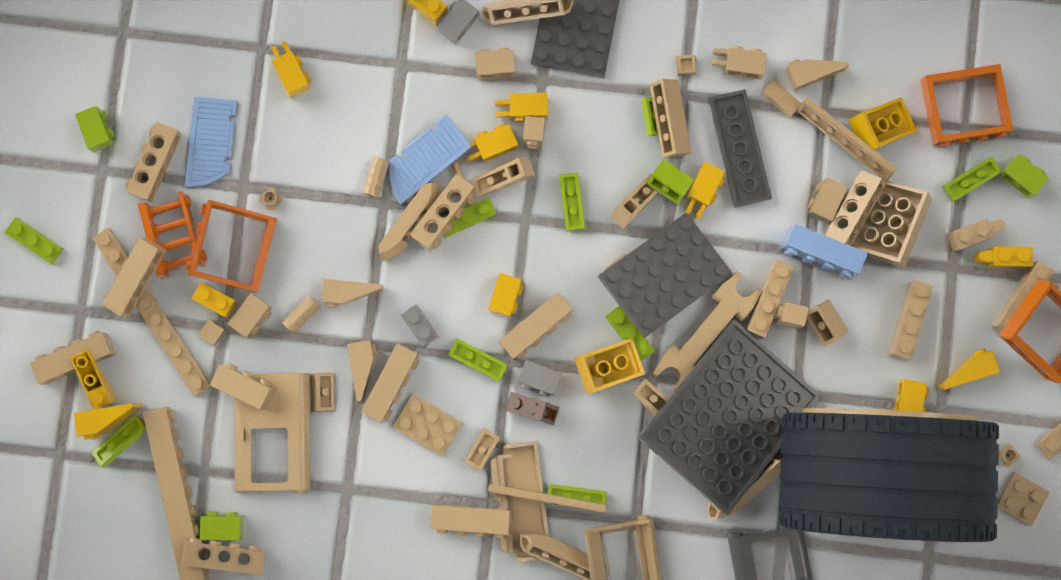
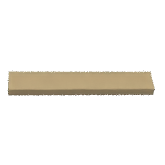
[797,97,897,182]
[488,483,606,513]

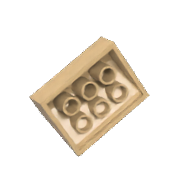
[852,180,933,269]

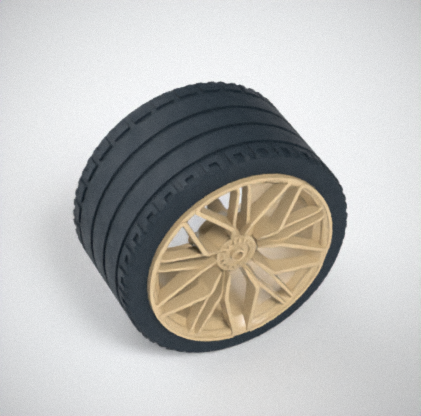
[778,408,999,542]

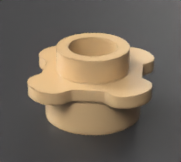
[259,187,282,210]
[999,444,1020,467]

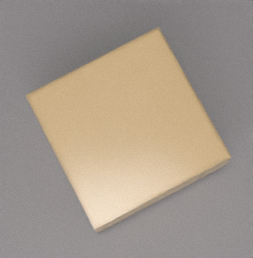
[676,55,697,76]
[198,319,225,346]

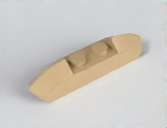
[482,0,574,25]
[378,183,440,262]
[707,452,783,520]
[520,533,610,580]

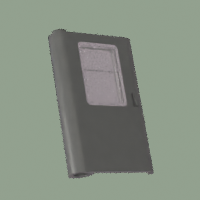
[728,528,813,580]

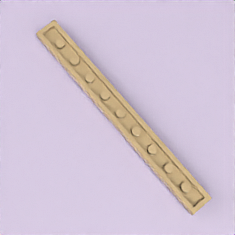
[92,228,212,397]

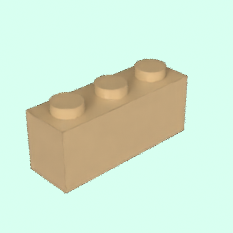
[210,362,276,410]

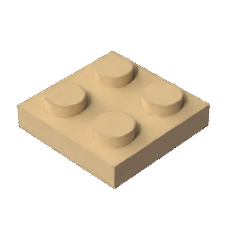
[998,472,1050,526]

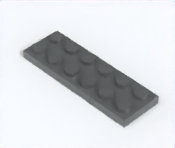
[708,89,772,208]

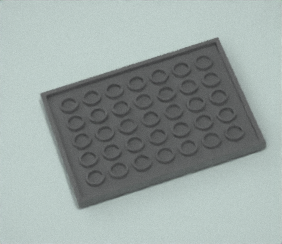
[637,320,821,515]

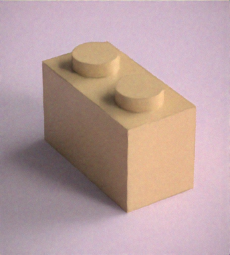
[475,48,515,79]
[523,116,545,151]
[807,177,848,224]
[228,293,272,339]
[807,299,849,347]
[774,302,809,329]

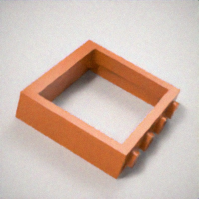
[921,64,1013,147]
[185,200,277,293]
[998,280,1061,384]

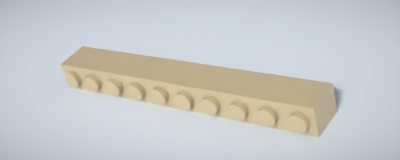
[143,407,210,580]

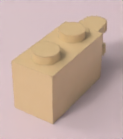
[711,46,767,79]
[946,219,1005,252]

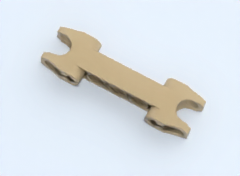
[652,271,762,391]

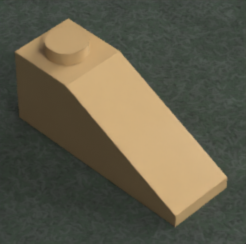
[785,59,850,91]
[472,158,535,197]
[610,174,659,229]
[322,279,384,308]
[347,340,378,402]
[632,379,669,416]

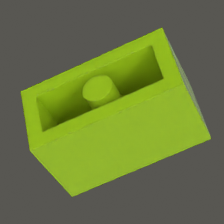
[75,106,115,153]
[999,154,1049,198]
[647,159,695,205]
[200,512,244,540]

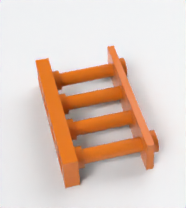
[137,191,207,279]

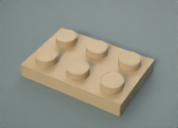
[393,394,462,457]

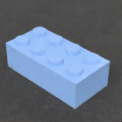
[780,224,868,280]

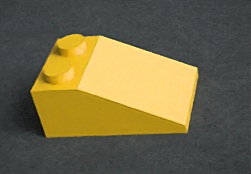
[848,97,917,150]
[574,338,645,394]
[74,403,143,440]

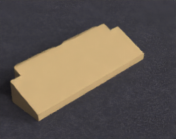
[490,441,549,562]

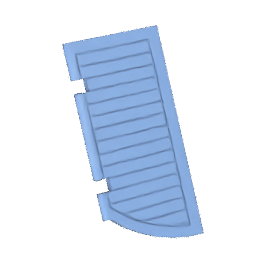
[185,97,237,187]
[389,114,472,205]

